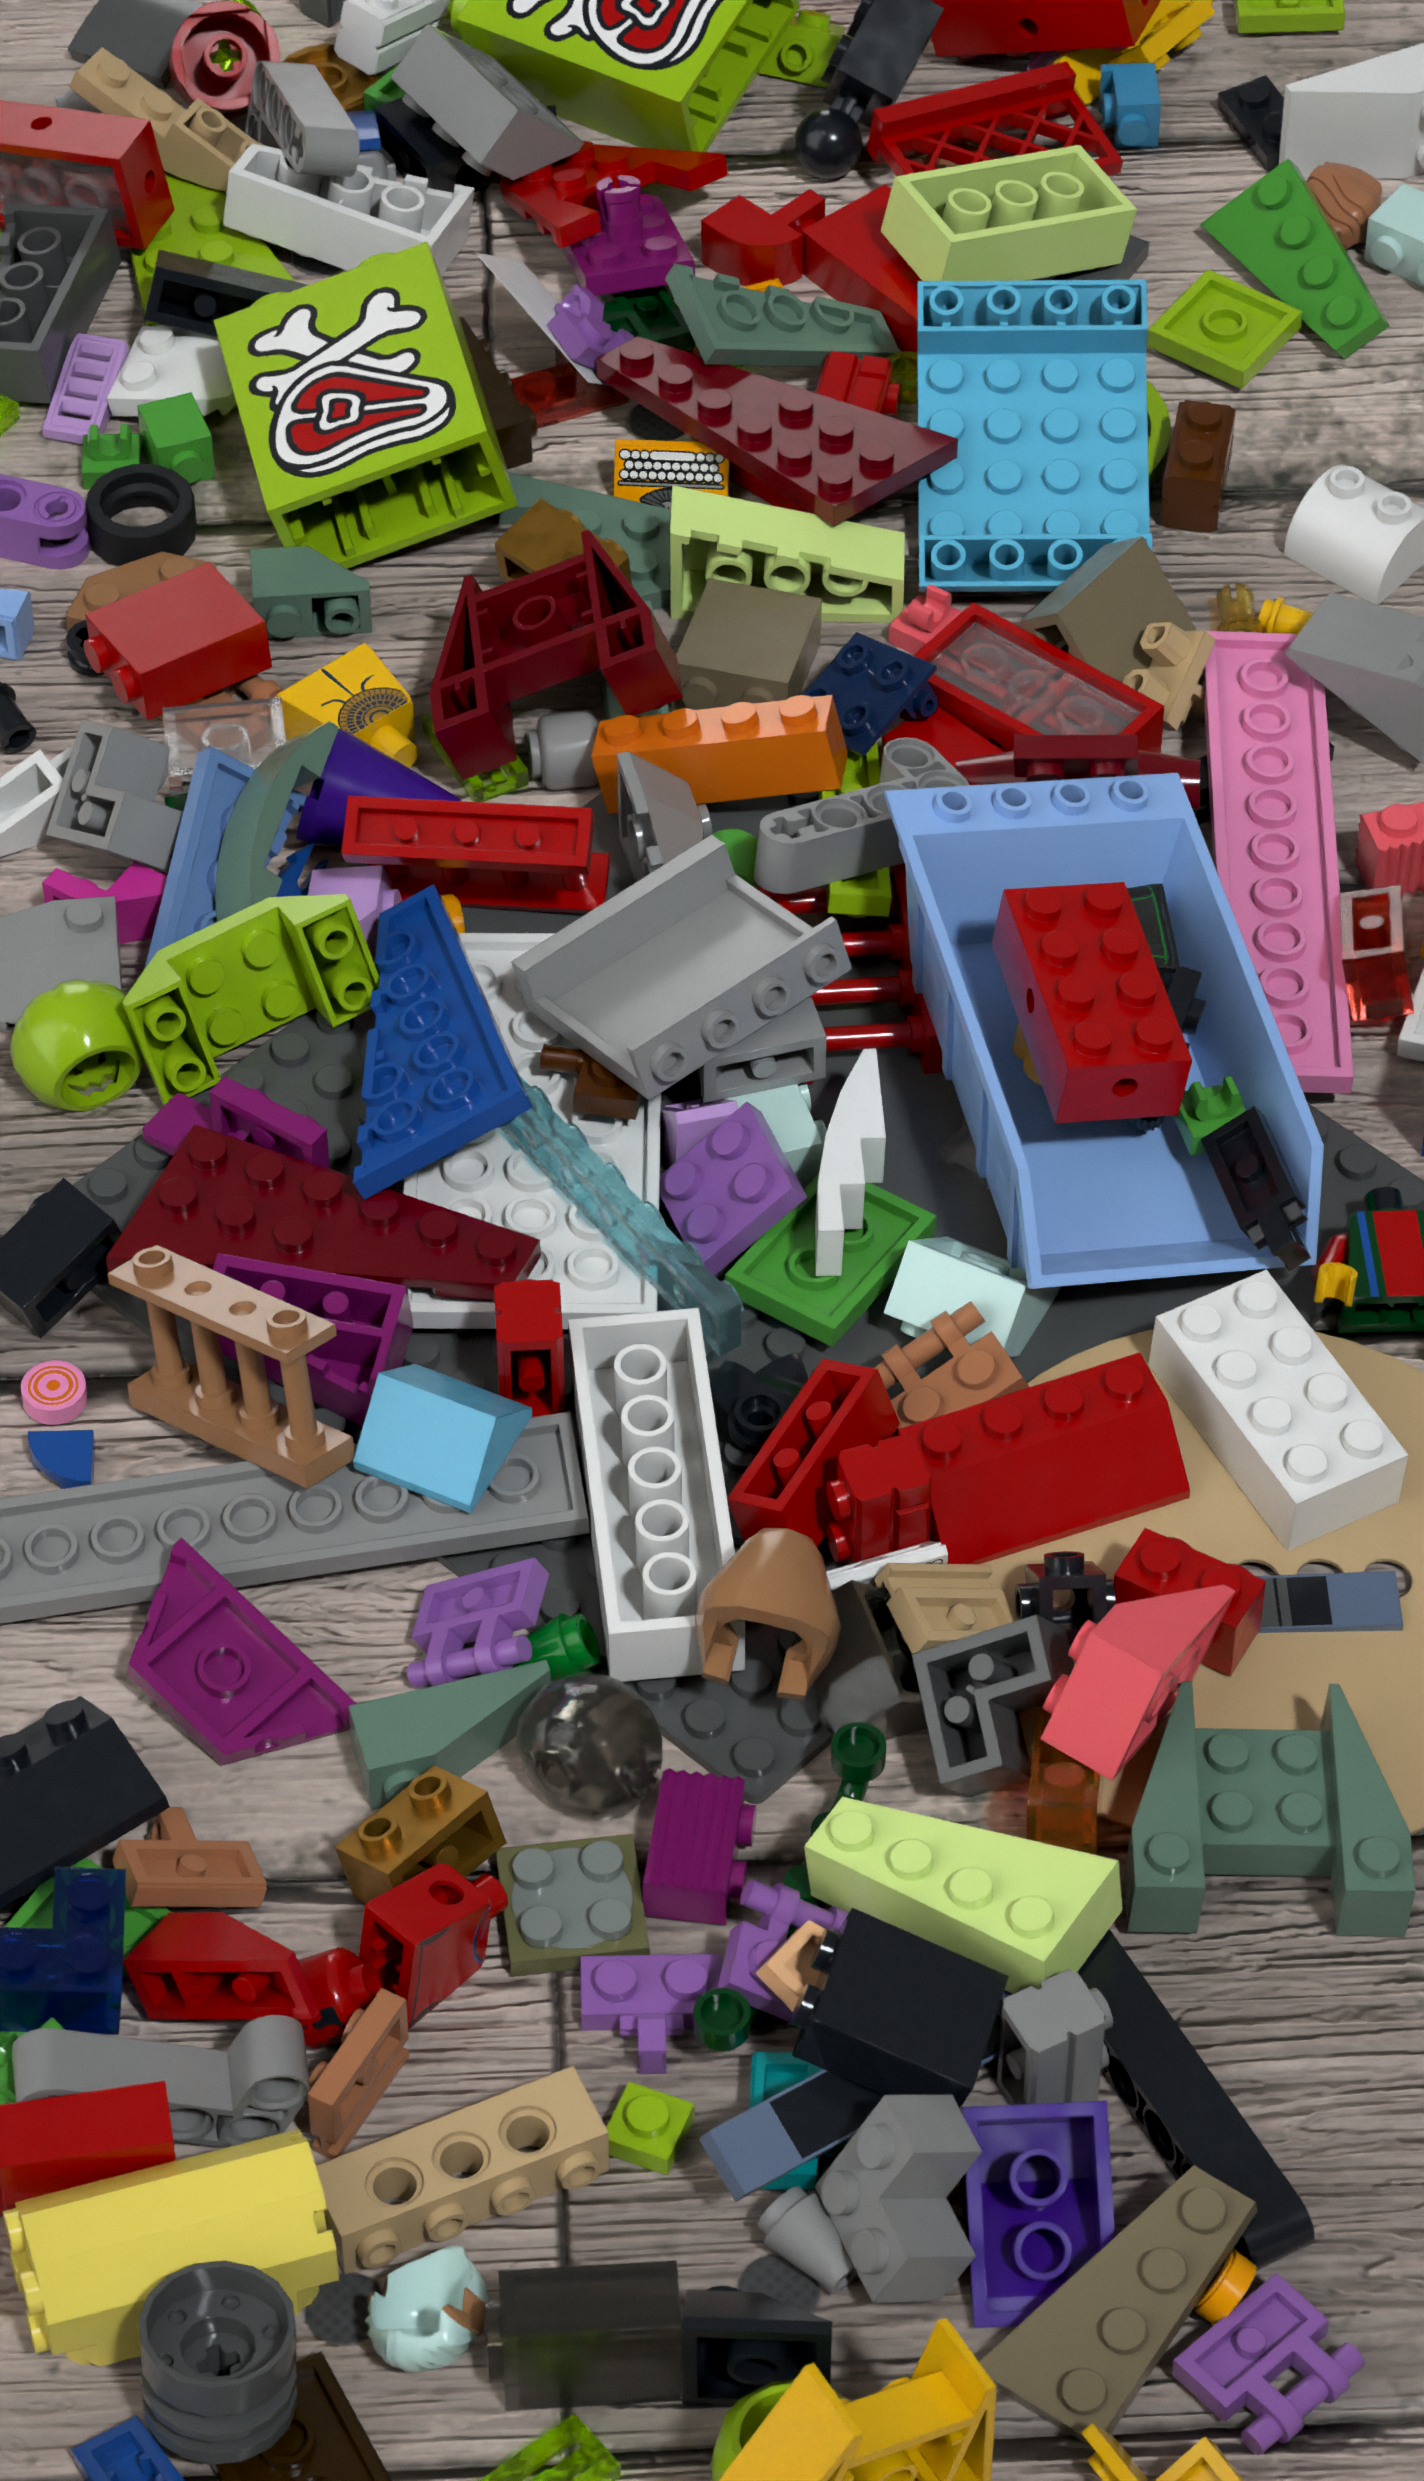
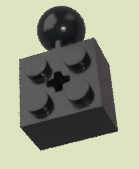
[793,0,945,179]

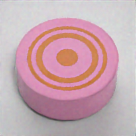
[21,1360,87,1425]

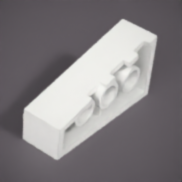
[223,143,475,275]

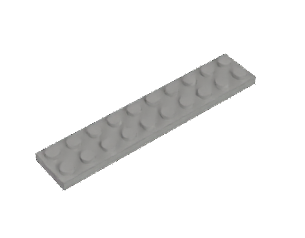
[0,1412,590,1624]

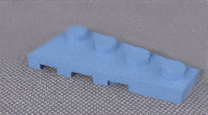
[145,747,307,968]

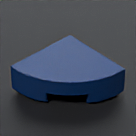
[28,1430,95,1489]

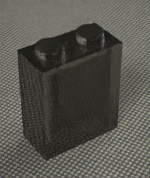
[485,2260,682,2411]

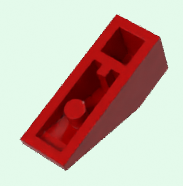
[123,1912,320,2020]

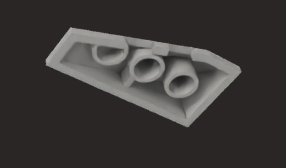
[0,896,123,1031]

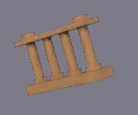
[108,1245,355,1489]

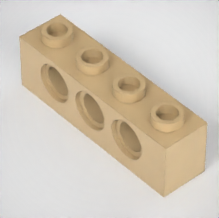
[316,2066,609,2275]

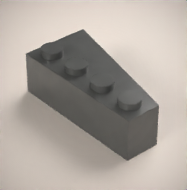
[0,203,122,404]

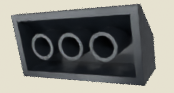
[0,1696,170,1909]

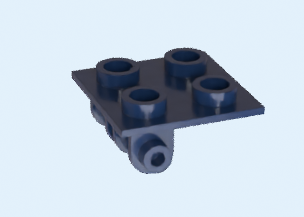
[803,632,938,757]

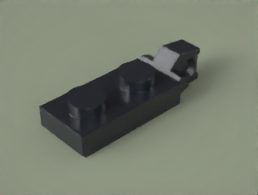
[1201,1106,1311,1271]

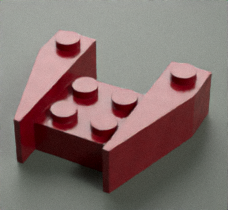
[429,529,683,780]

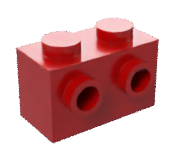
[1113,1528,1266,1676]

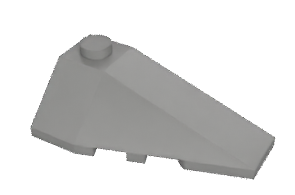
[617,751,713,883]

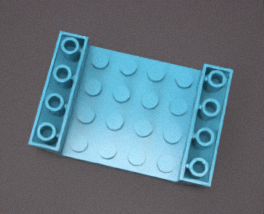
[918,280,1152,592]

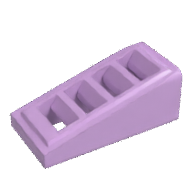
[42,333,129,444]

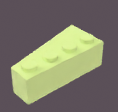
[670,485,905,623]
[804,1797,1123,1994]

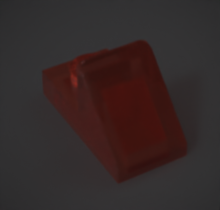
[511,345,629,429]

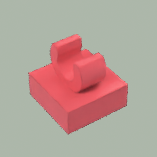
[888,584,962,655]

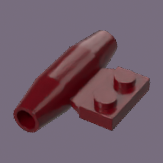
[956,734,1200,810]

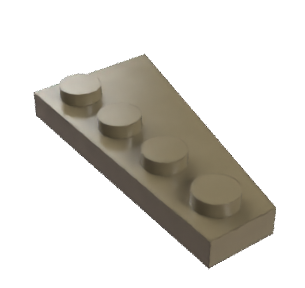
[979,2165,1258,2449]

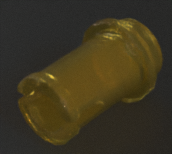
[1216,583,1264,633]

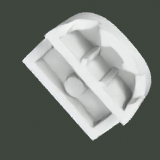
[107,325,236,417]

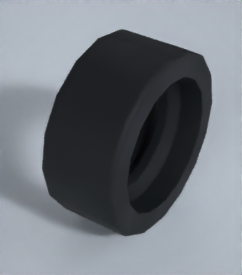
[86,464,197,566]

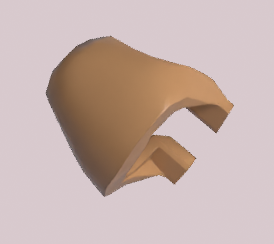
[695,1528,841,1701]

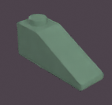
[348,1660,552,1810]

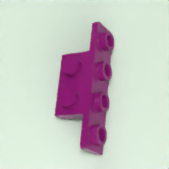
[142,1076,330,1169]

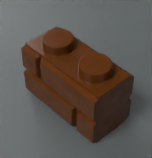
[1160,400,1236,533]

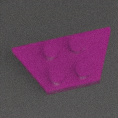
[127,1537,357,1766]

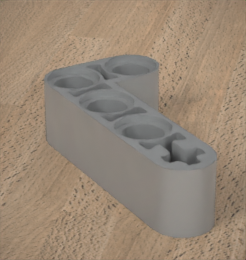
[245,61,360,177]
[753,737,970,894]
[12,2015,311,2148]

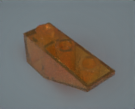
[1027,1705,1104,1855]

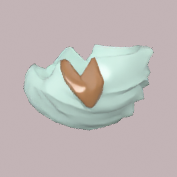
[365,2245,488,2372]

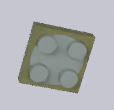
[496,1834,650,1977]

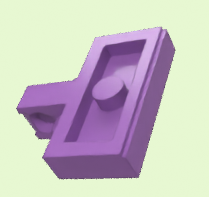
[547,284,635,371]
[581,1954,721,2074]

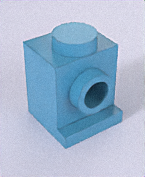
[1098,63,1161,148]

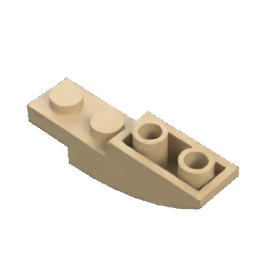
[68,47,264,192]

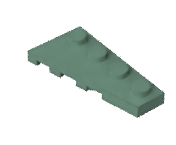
[665,263,901,366]

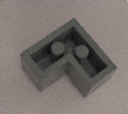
[912,1615,1074,1797]

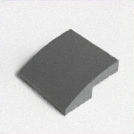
[68,0,204,90]

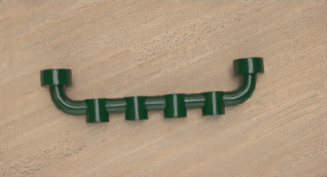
[693,1722,886,2052]

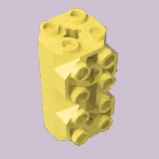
[3,2129,339,2367]

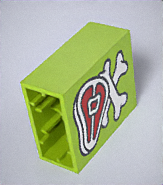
[451,0,800,152]
[213,241,519,569]

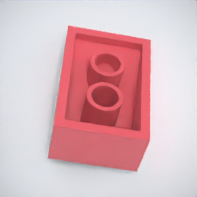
[1041,1584,1236,1781]

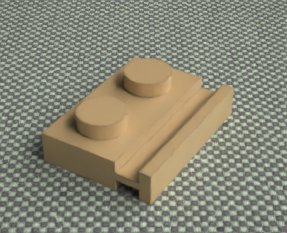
[874,1563,1017,1654]

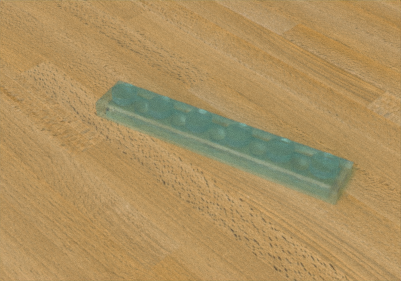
[500,1075,744,1357]

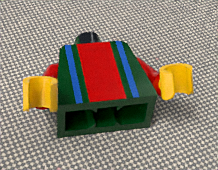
[1311,1186,1424,1333]

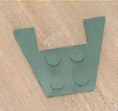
[499,472,671,610]

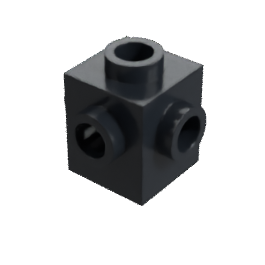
[1015,1551,1116,1647]

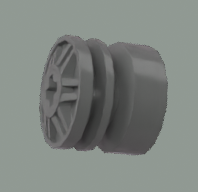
[139,2260,297,2465]

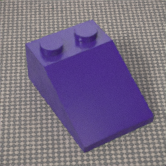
[960,2101,1115,2328]

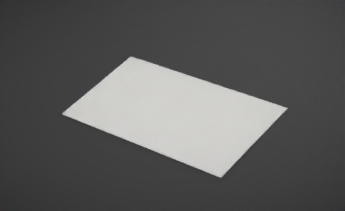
[475,252,610,386]

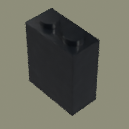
[790,1908,1009,2108]

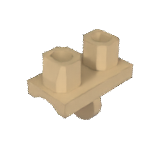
[1122,622,1216,731]

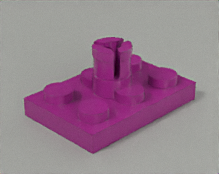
[562,175,695,296]

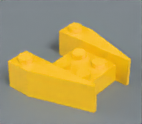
[718,2317,997,2481]

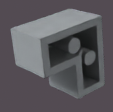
[46,719,183,871]
[814,2094,982,2303]

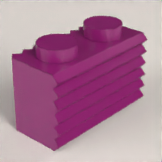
[643,1768,757,1925]

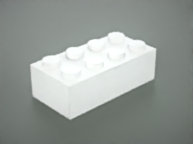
[1148,1269,1408,1551]

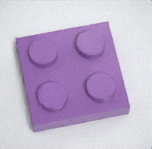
[659,1102,807,1277]

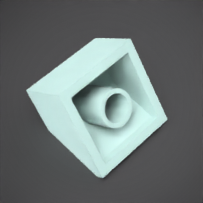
[884,1236,1061,1358]

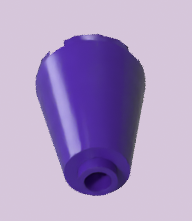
[296,729,461,847]

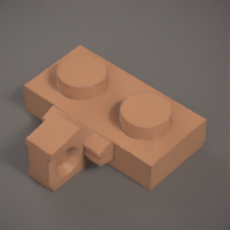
[112,1807,267,1909]

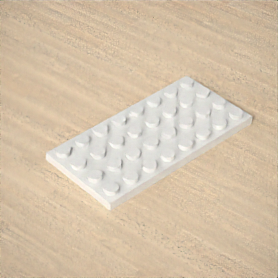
[403,933,661,1329]

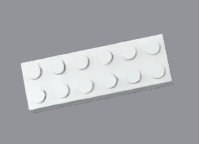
[568,1308,745,1683]

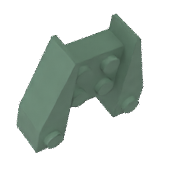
[1124,1681,1416,1937]

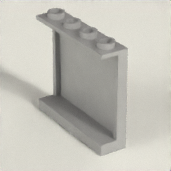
[511,835,852,1100]

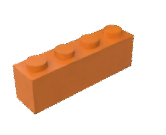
[591,695,848,814]

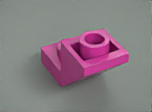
[42,861,168,944]

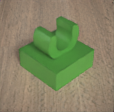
[82,424,142,490]
[1173,1076,1246,1156]

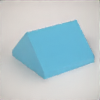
[353,1364,533,1514]

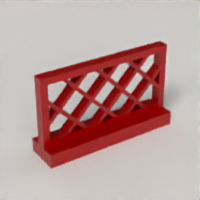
[867,61,1123,176]

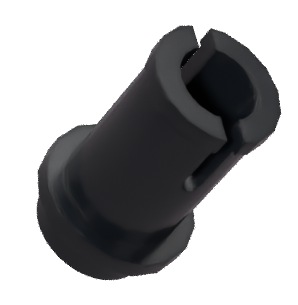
[0,682,36,753]

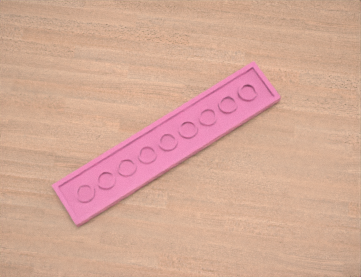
[1203,631,1354,1094]

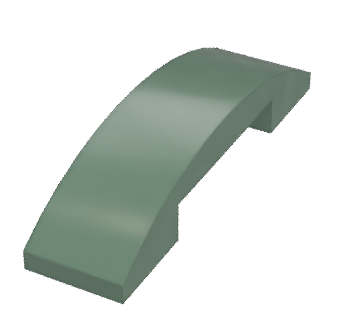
[215,721,339,922]

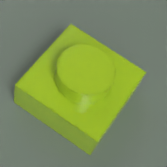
[606,2081,695,2176]

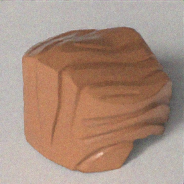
[1307,162,1382,250]

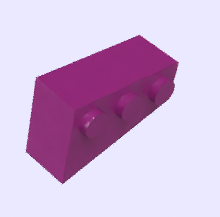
[213,1253,414,1427]

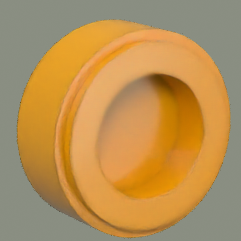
[1193,2250,1257,2325]

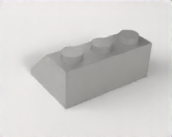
[390,24,584,180]

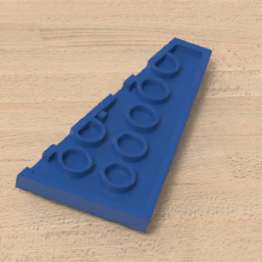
[353,884,533,1200]

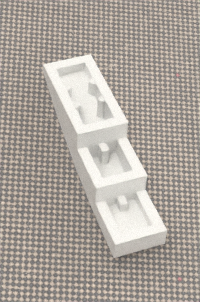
[815,1048,886,1276]

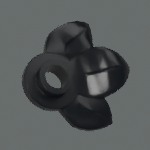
[713,1352,809,1452]

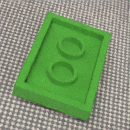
[724,1174,937,1347]

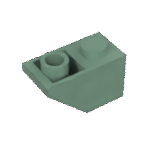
[250,546,372,639]

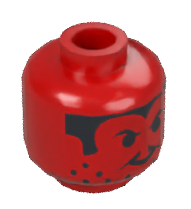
[297,1947,382,2049]

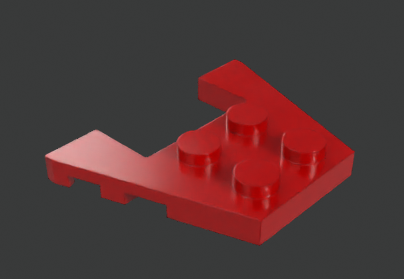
[499,141,728,248]

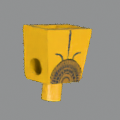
[277,642,418,768]

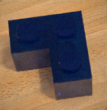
[0,1867,126,2035]

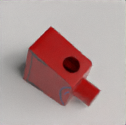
[359,1863,508,2030]

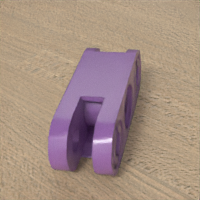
[0,474,90,570]

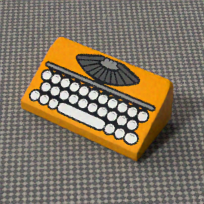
[614,439,730,510]

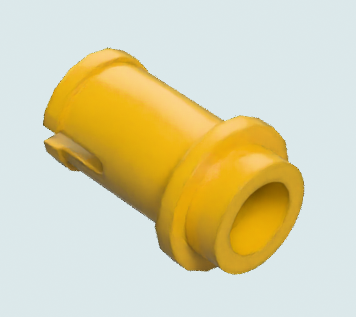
[1256,596,1313,634]

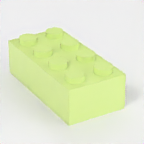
[880,145,1137,281]

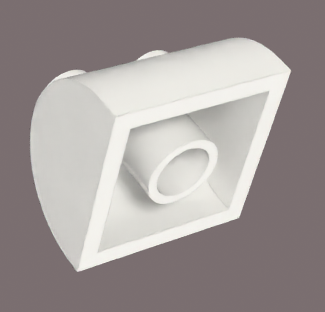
[1284,464,1424,605]

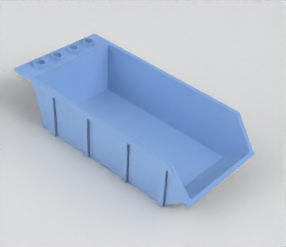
[884,773,1324,1289]

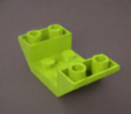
[122,894,380,1106]

